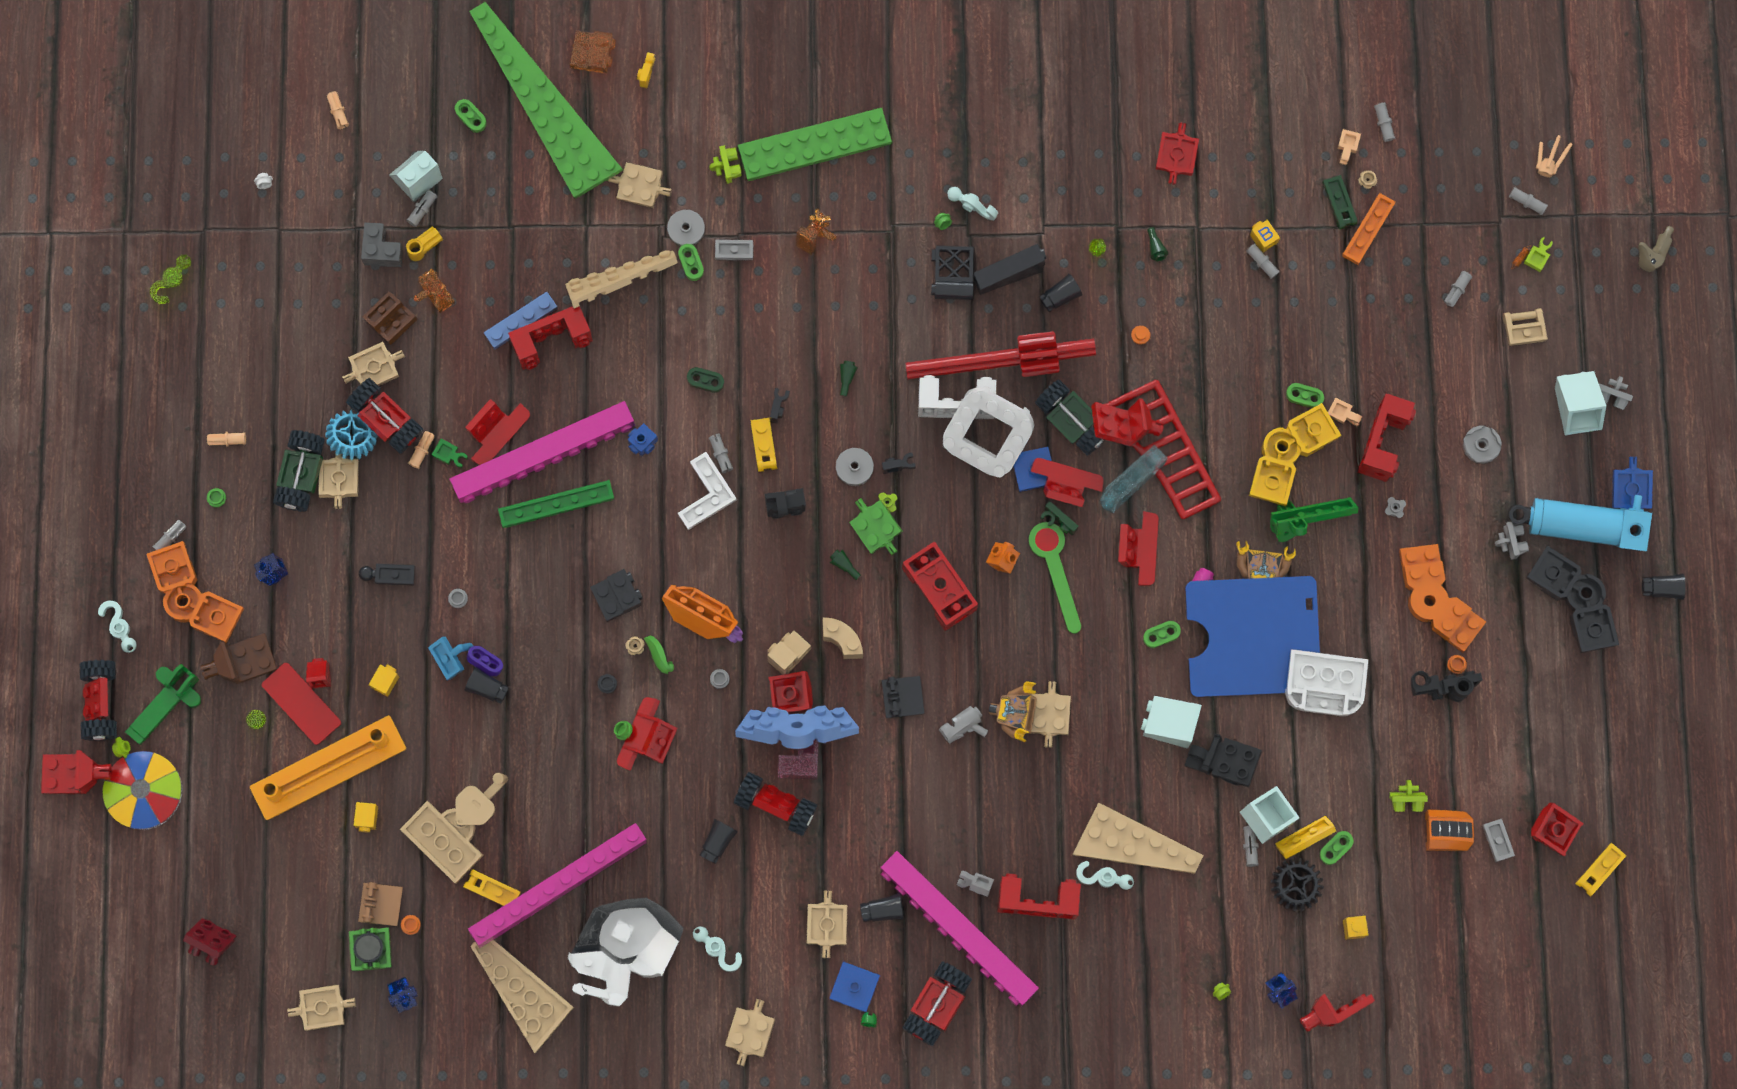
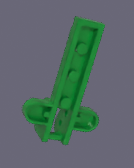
[1270,497,1358,542]
[125,664,201,745]

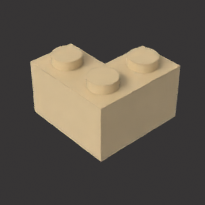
[767,631,811,675]

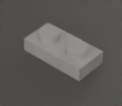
[715,240,753,260]
[1482,819,1515,862]

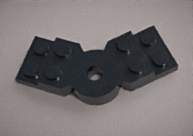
[1526,546,1619,653]

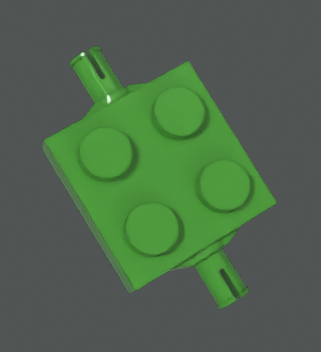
[849,498,903,556]

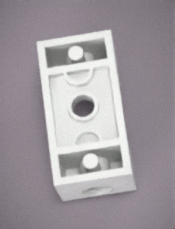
[918,375,996,419]

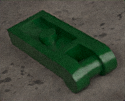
[1322,175,1358,230]

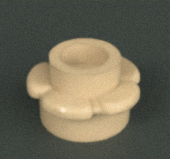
[1359,171,1377,189]
[626,636,645,655]

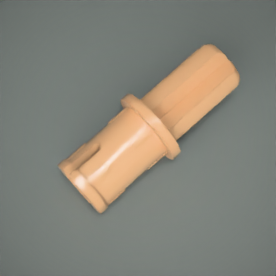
[327,92,349,129]
[408,431,435,469]
[207,432,246,447]

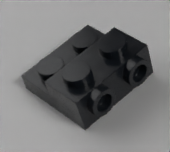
[590,569,643,622]

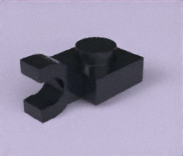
[770,388,790,424]
[882,452,916,474]

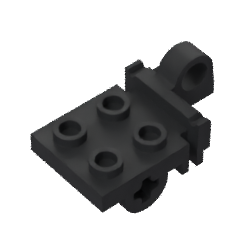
[765,488,806,519]
[1411,671,1482,702]
[1185,734,1262,787]

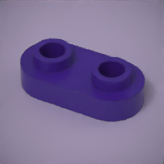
[467,646,503,676]

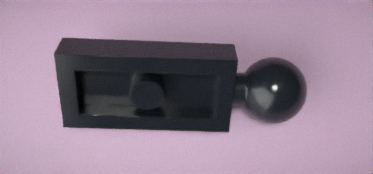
[359,564,415,586]

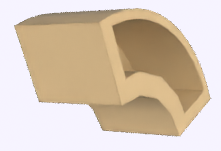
[823,618,863,659]

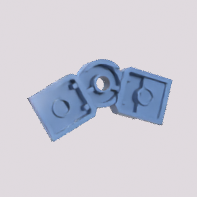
[736,705,859,749]

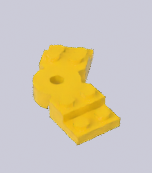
[1249,403,1341,506]

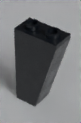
[973,244,1046,295]

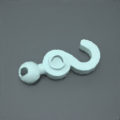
[947,187,998,221]
[98,601,137,653]
[1076,861,1134,890]
[693,926,742,972]

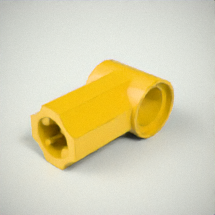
[406,226,443,261]

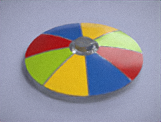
[103,751,182,830]

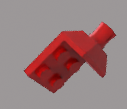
[1091,398,1163,446]
[41,750,112,794]
[1300,994,1375,1032]

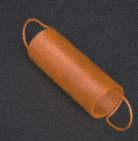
[1511,245,1531,269]

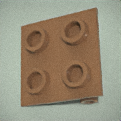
[358,882,403,926]

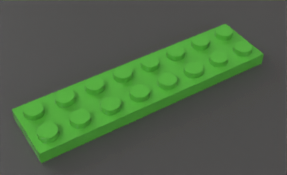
[738,108,892,181]

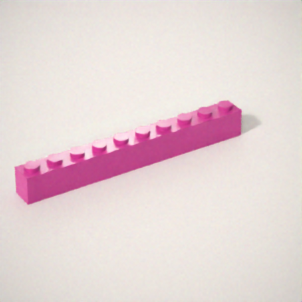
[450,401,635,503]
[468,823,646,949]
[880,851,1039,1007]

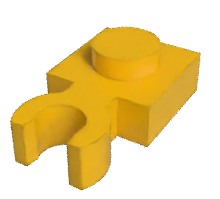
[637,52,655,88]

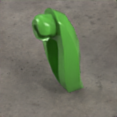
[643,635,674,674]

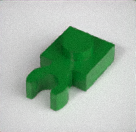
[432,438,468,469]

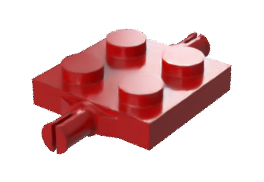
[1156,123,1199,185]

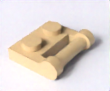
[1503,308,1547,346]

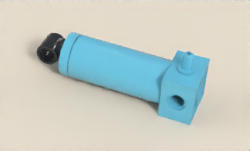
[1508,495,1652,551]

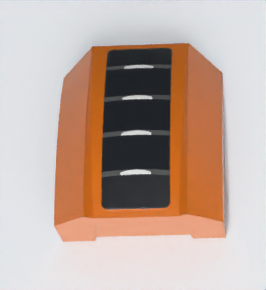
[1425,810,1474,851]

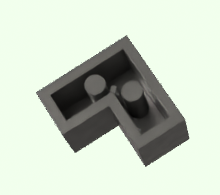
[361,222,403,267]

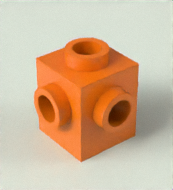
[986,542,1020,574]

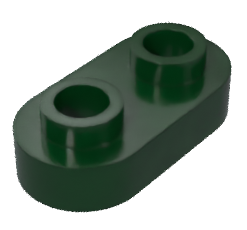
[687,367,724,393]

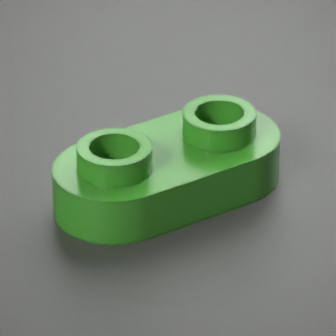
[455,99,487,133]
[678,244,704,281]
[1286,383,1324,408]
[1143,621,1181,648]
[1319,831,1353,865]

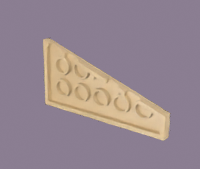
[565,250,678,308]
[1073,803,1204,874]
[471,940,574,1054]

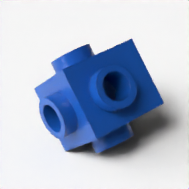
[628,423,658,456]

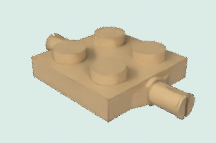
[608,162,672,208]
[342,342,405,386]
[319,452,359,509]
[1031,681,1071,748]
[807,891,847,958]
[288,985,356,1031]
[725,999,775,1066]

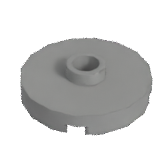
[667,210,705,246]
[1463,425,1502,464]
[836,448,874,486]

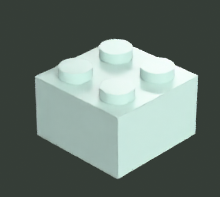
[1240,786,1299,844]

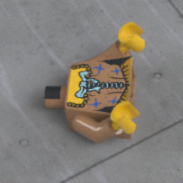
[1236,541,1296,579]
[989,681,1037,742]

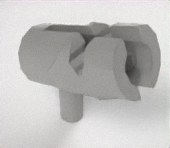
[939,706,988,744]

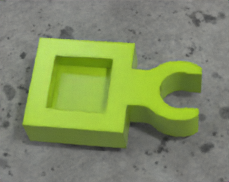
[1524,237,1553,272]

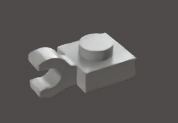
[957,871,994,897]

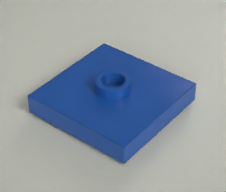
[1013,447,1052,492]
[829,962,880,1013]

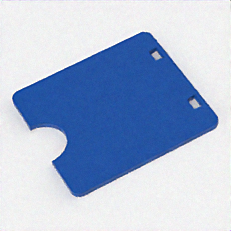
[1185,576,1320,697]

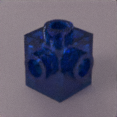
[254,553,288,586]
[1265,972,1298,1009]
[387,977,418,1013]

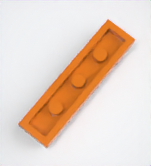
[1342,193,1396,265]

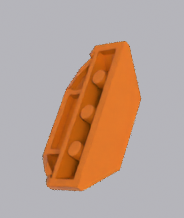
[662,585,738,639]

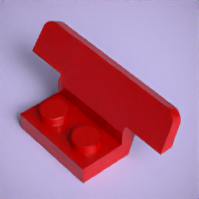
[465,399,530,465]
[1030,458,1104,507]
[1118,511,1159,586]
[617,697,678,771]

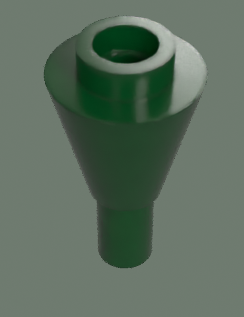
[1147,227,1169,262]
[840,361,858,397]
[829,549,861,580]

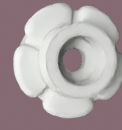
[254,173,273,189]

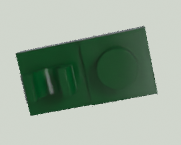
[1040,501,1079,536]

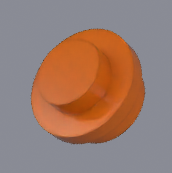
[1131,326,1150,345]
[1447,655,1467,674]
[401,915,421,935]

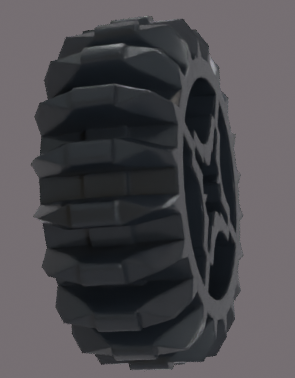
[1270,858,1324,911]

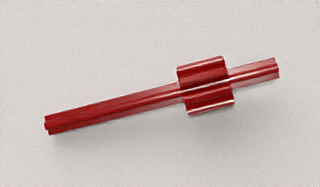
[906,331,1096,379]

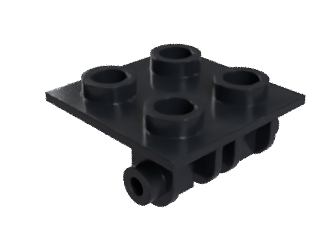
[882,676,925,718]

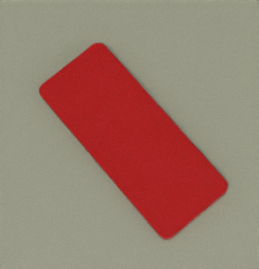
[262,663,341,745]

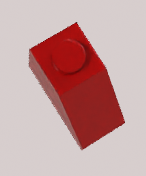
[306,658,331,689]

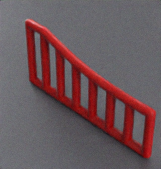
[1105,380,1221,519]

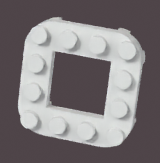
[943,386,1034,477]

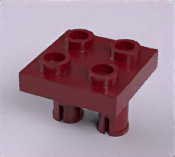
[183,918,236,965]

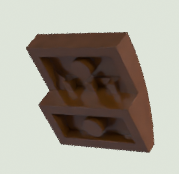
[362,291,418,345]

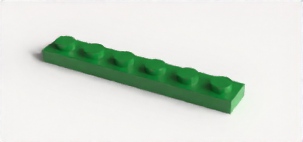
[498,480,615,528]

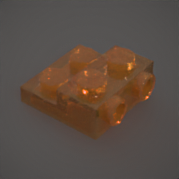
[570,31,616,73]

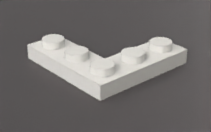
[678,452,737,530]

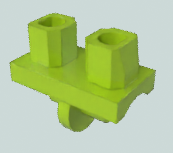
[709,145,741,184]
[1389,780,1428,812]

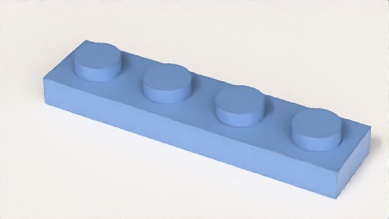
[484,292,558,349]

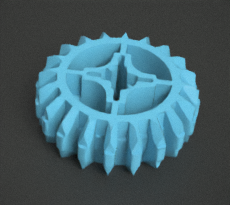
[325,409,378,461]

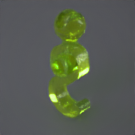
[150,255,191,304]

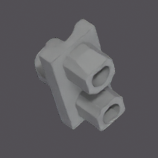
[1599,376,1633,410]
[1495,522,1529,560]

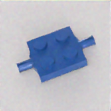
[1612,457,1653,509]

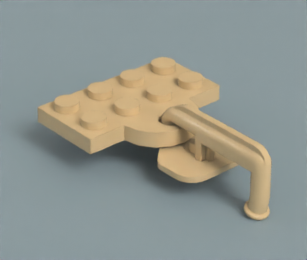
[400,773,508,884]

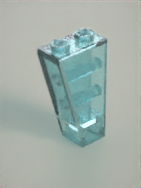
[1100,445,1168,514]

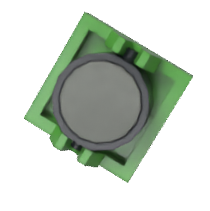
[349,928,392,971]

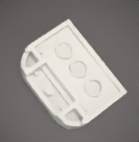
[1285,650,1368,716]

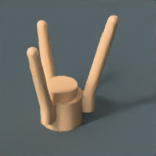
[1536,135,1572,177]

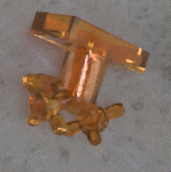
[796,209,837,255]
[414,269,455,313]

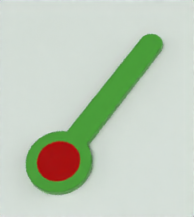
[1029,522,1081,634]

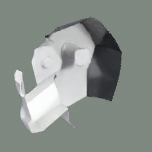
[568,898,683,1006]

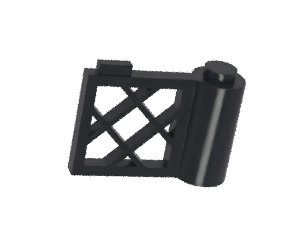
[931,246,973,300]

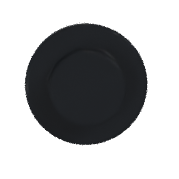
[598,674,617,694]

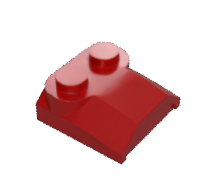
[768,671,813,714]
[1531,802,1584,857]

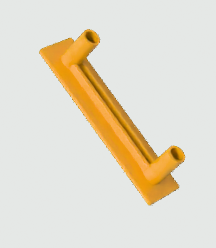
[250,715,406,820]

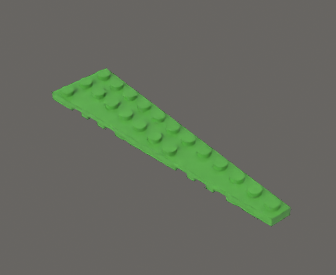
[469,2,623,199]

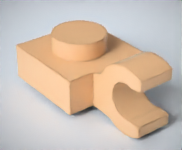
[1338,129,1361,165]
[1328,398,1362,426]

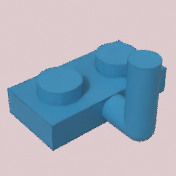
[428,637,473,680]

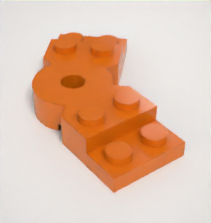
[146,541,244,643]
[1399,544,1486,653]

